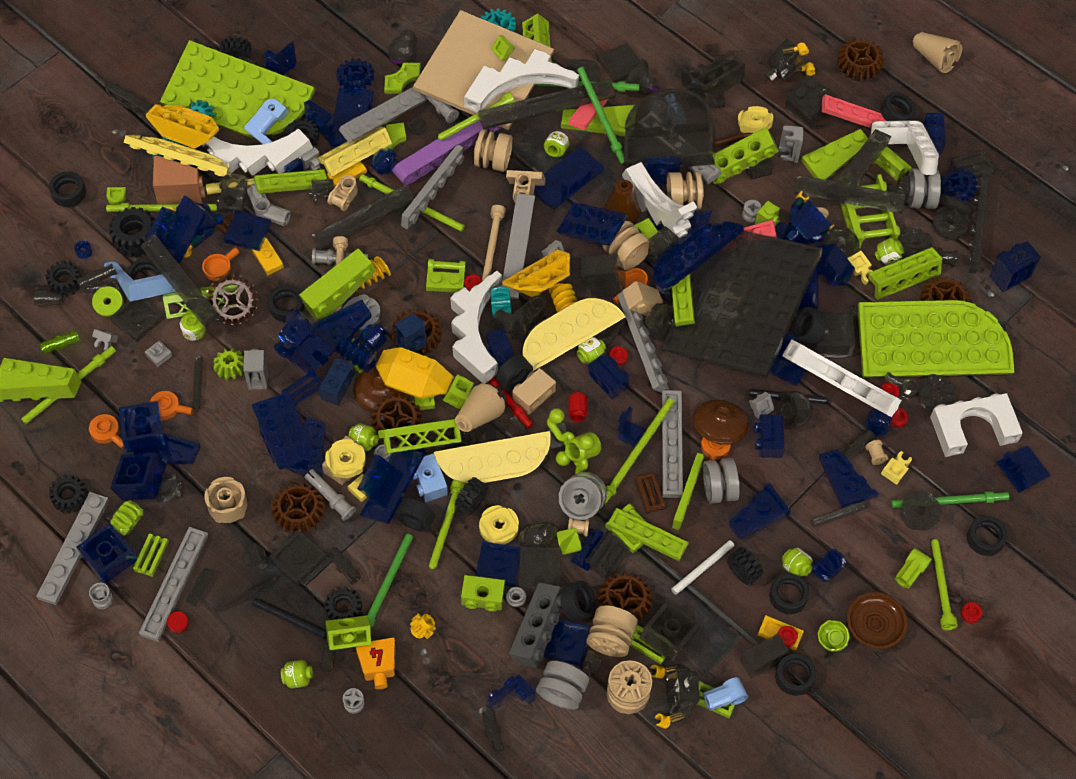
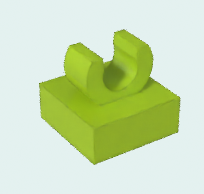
[491,35,515,61]

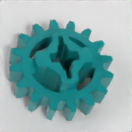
[480,8,516,32]

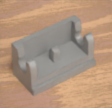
[779,125,803,163]

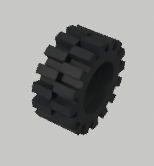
[219,36,251,62]
[286,118,319,148]
[45,261,82,297]
[49,475,88,514]
[455,477,489,516]
[726,546,763,585]
[324,586,362,620]

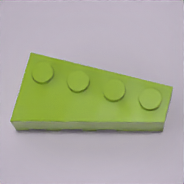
[299,249,375,326]
[0,358,81,402]

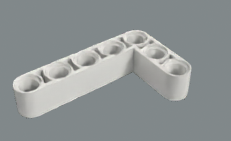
[870,121,939,175]

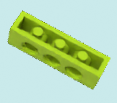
[707,127,779,185]

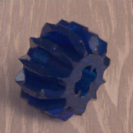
[812,549,847,582]

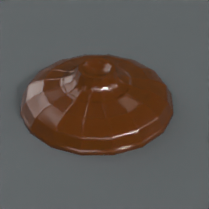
[353,365,409,414]
[692,400,749,444]
[847,592,908,649]

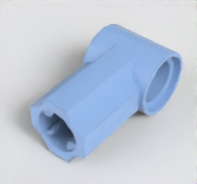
[703,677,748,711]

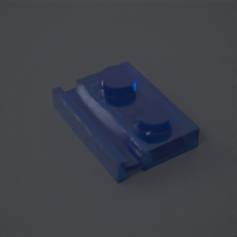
[304,100,335,138]

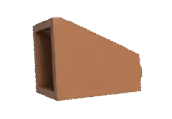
[153,156,206,204]

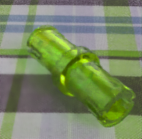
[39,329,80,354]

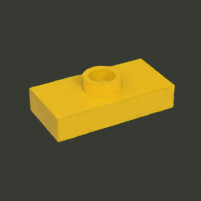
[250,238,284,276]

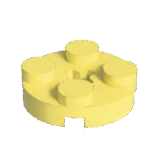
[738,106,773,133]
[325,439,366,478]
[479,505,519,546]

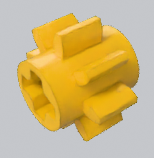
[410,613,436,639]

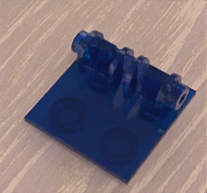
[264,41,297,75]
[996,445,1051,493]

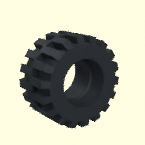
[109,207,159,257]

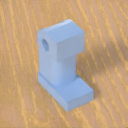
[244,99,289,144]

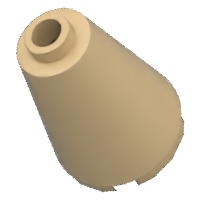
[913,32,962,73]
[455,383,505,432]

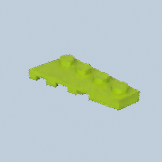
[561,105,635,137]
[801,129,870,186]

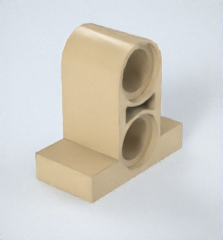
[506,170,546,202]

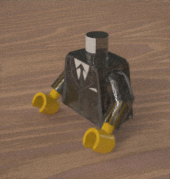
[765,39,815,81]
[650,664,700,729]

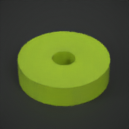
[92,286,124,317]

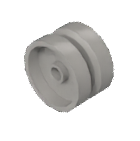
[907,168,941,209]
[703,458,739,504]
[558,472,607,520]
[536,661,589,710]

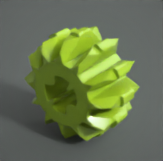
[213,348,244,381]
[110,500,143,536]

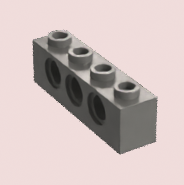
[509,583,562,668]

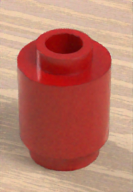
[568,392,588,422]

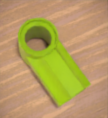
[895,548,932,589]

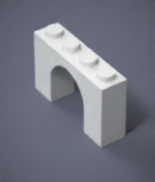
[930,393,1023,457]

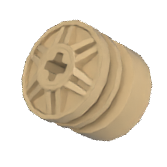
[474,129,513,172]
[667,171,704,210]
[603,221,652,270]
[587,606,638,657]
[607,660,653,714]

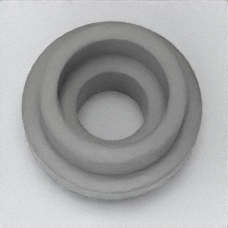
[506,587,526,607]

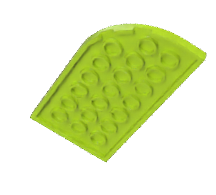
[160,40,316,137]
[858,300,1014,378]

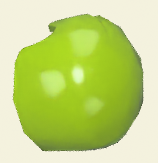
[817,620,850,652]

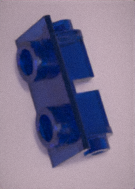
[571,529,609,572]

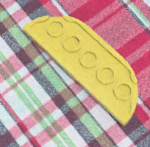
[124,135,230,177]
[522,298,625,371]
[434,431,550,483]

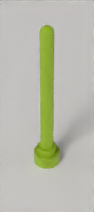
[438,92,516,140]
[429,480,466,569]
[931,539,958,630]

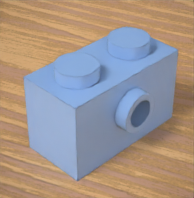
[410,454,448,503]

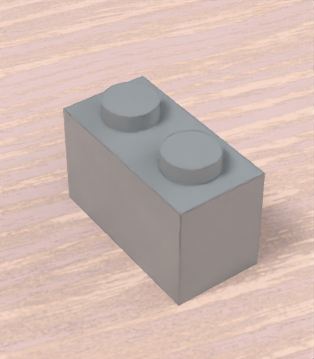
[244,349,268,390]

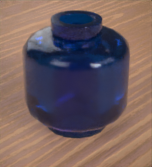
[371,148,398,175]
[359,324,387,352]
[865,408,892,436]

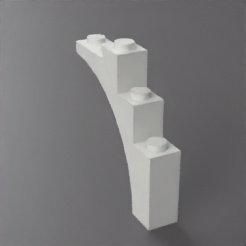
[464,49,579,113]
[202,129,313,178]
[622,162,697,239]
[450,271,502,384]
[782,340,902,417]

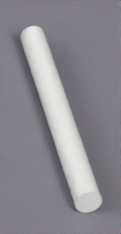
[671,540,735,595]

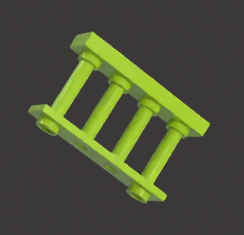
[836,174,900,249]

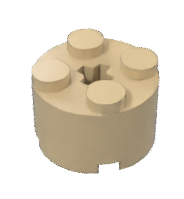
[204,477,248,523]

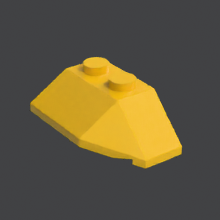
[146,104,219,149]
[502,249,570,297]
[376,347,454,399]

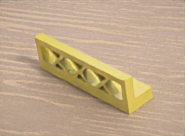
[317,127,392,177]

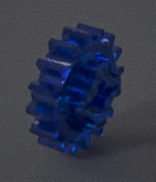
[336,59,374,91]
[940,167,978,206]

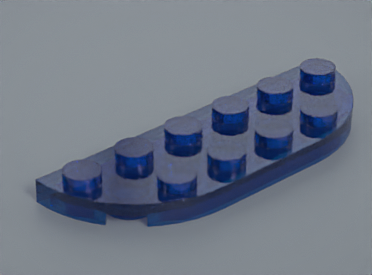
[653,221,744,294]

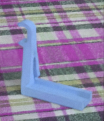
[104,262,181,302]

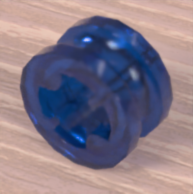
[74,240,92,259]

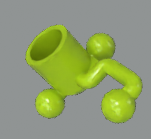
[547,408,601,474]

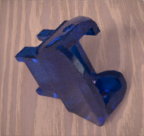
[273,308,333,378]

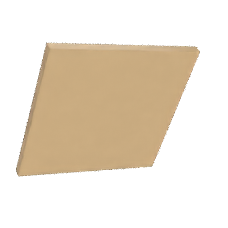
[413,10,554,130]

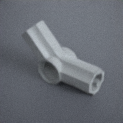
[247,184,291,226]

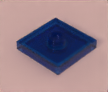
[644,157,681,184]
[224,211,271,251]
[476,541,522,587]
[543,619,592,666]

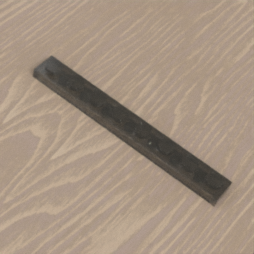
[478,79,616,129]

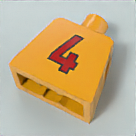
[356,638,396,689]

